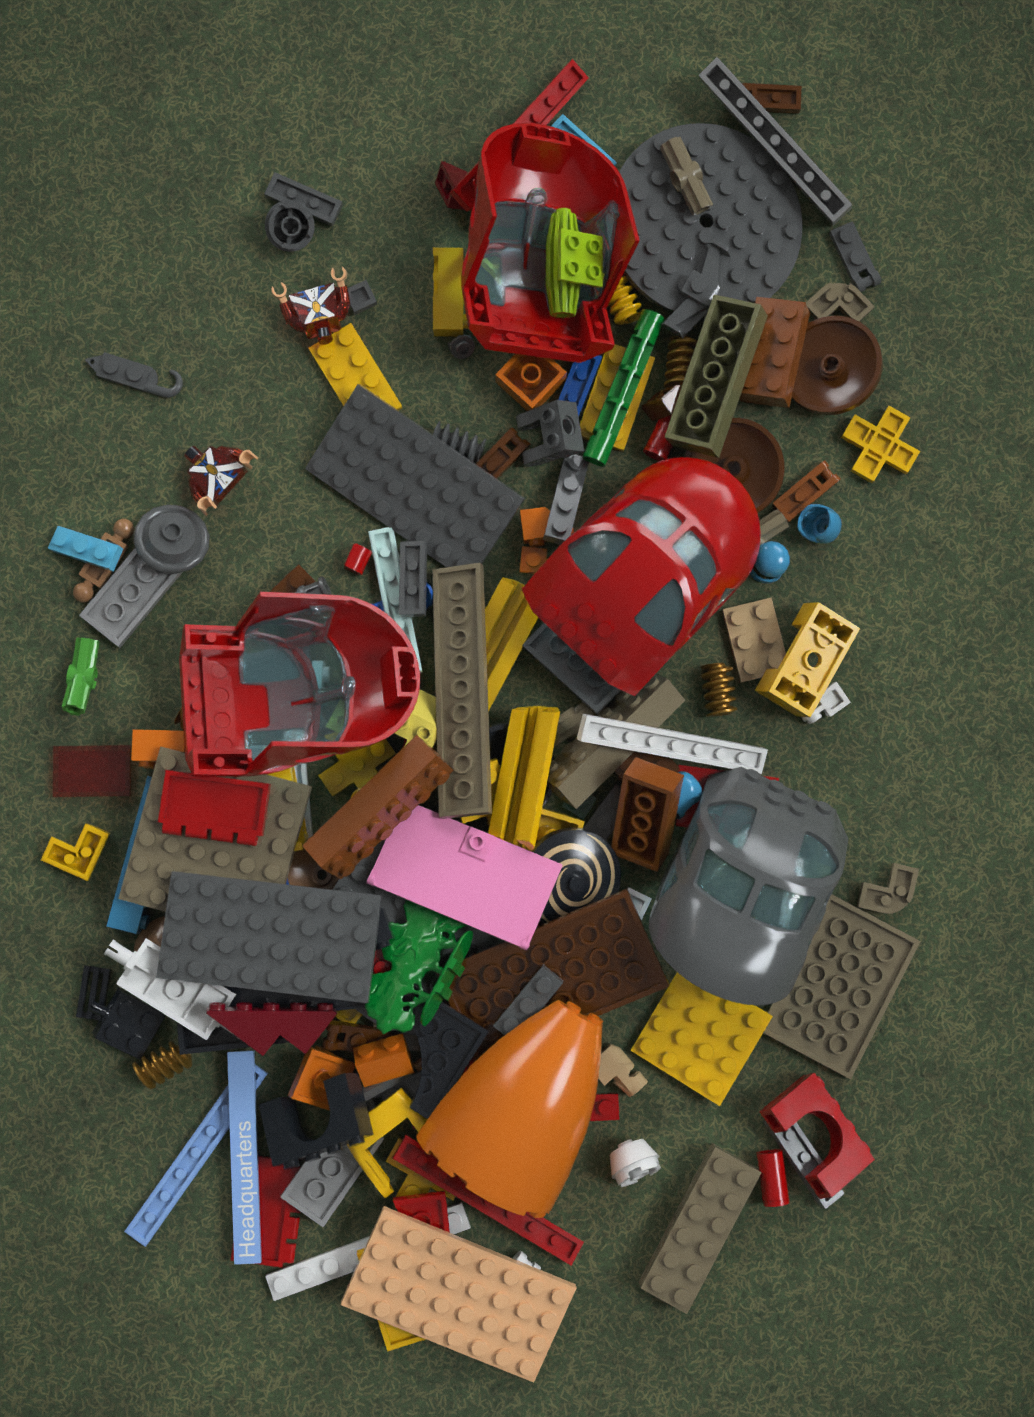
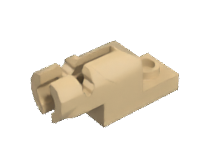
[598,1043,648,1097]

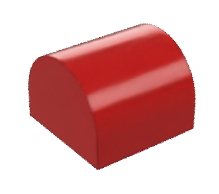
[344,543,372,575]

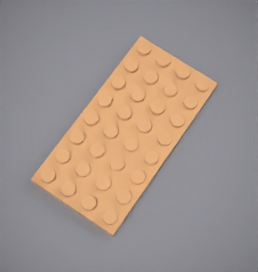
[341,1206,577,1383]

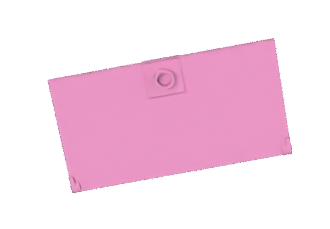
[367,805,563,951]

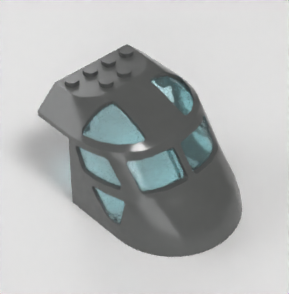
[649,767,848,1005]

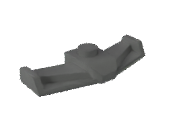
[661,239,732,338]

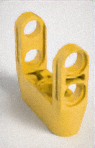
[347,1088,427,1198]

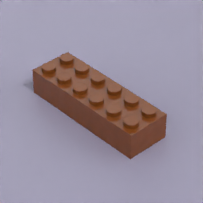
[302,735,454,879]

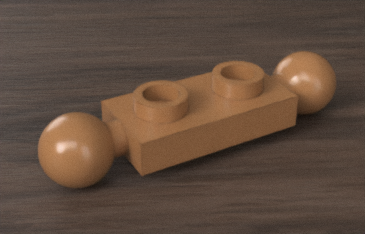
[73,519,134,603]

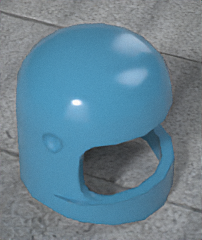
[750,541,790,584]
[676,771,703,819]

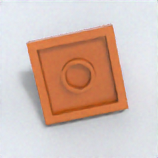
[288,1045,355,1111]

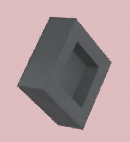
[345,280,377,315]

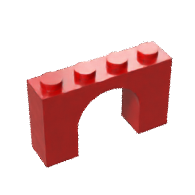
[759,1073,875,1199]

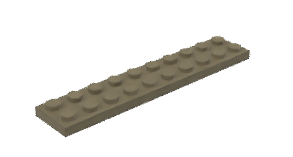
[432,563,492,819]

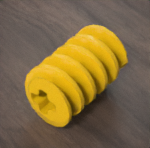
[601,273,641,325]

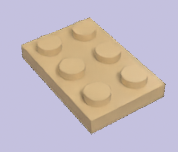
[722,597,786,683]

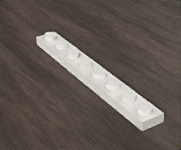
[577,714,768,774]
[265,1202,471,1301]

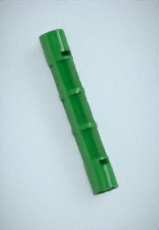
[582,309,665,467]

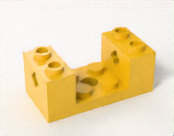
[755,602,860,717]

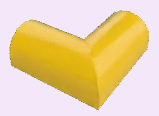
[41,824,110,881]

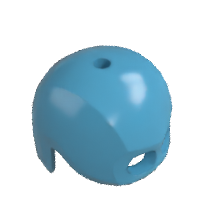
[797,504,842,544]

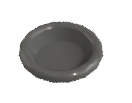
[133,504,210,574]

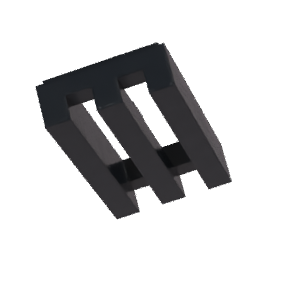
[76,965,111,1020]

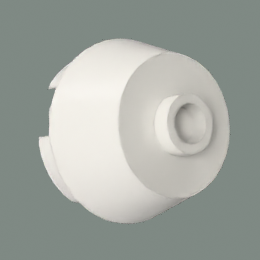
[610,1139,661,1187]

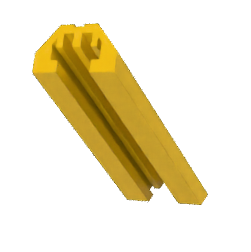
[485,577,538,712]
[488,706,560,852]

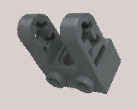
[516,400,584,467]

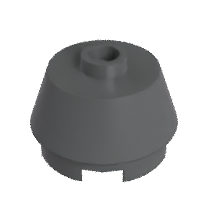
[265,200,315,252]

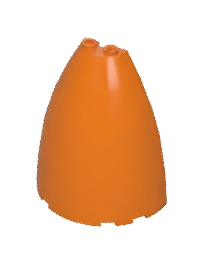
[416,1000,603,1218]

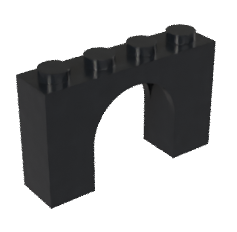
[259,1073,374,1170]

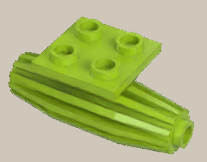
[546,208,603,318]

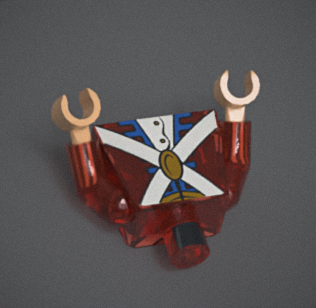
[271,267,350,345]
[184,445,258,516]

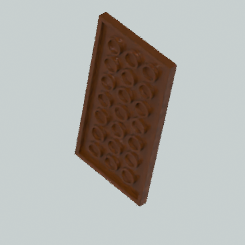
[435,889,669,1061]

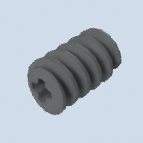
[433,421,487,463]

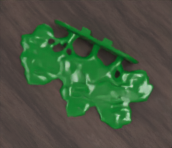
[365,900,473,1034]

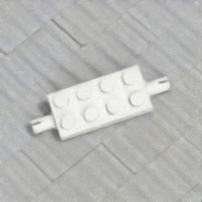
[104,938,239,1040]

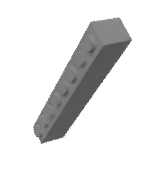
[699,57,852,226]

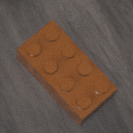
[739,297,810,408]
[611,757,684,872]

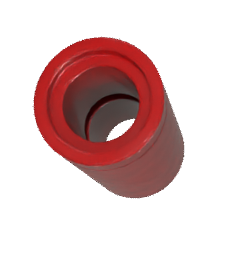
[643,415,673,462]
[757,1149,790,1207]

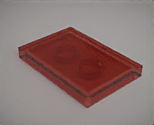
[53,745,131,797]

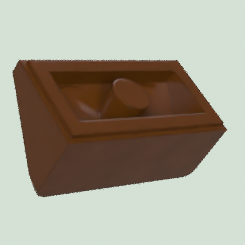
[641,385,681,421]

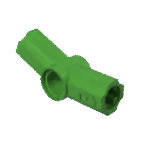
[62,638,100,716]

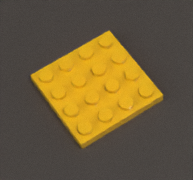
[631,972,773,1106]

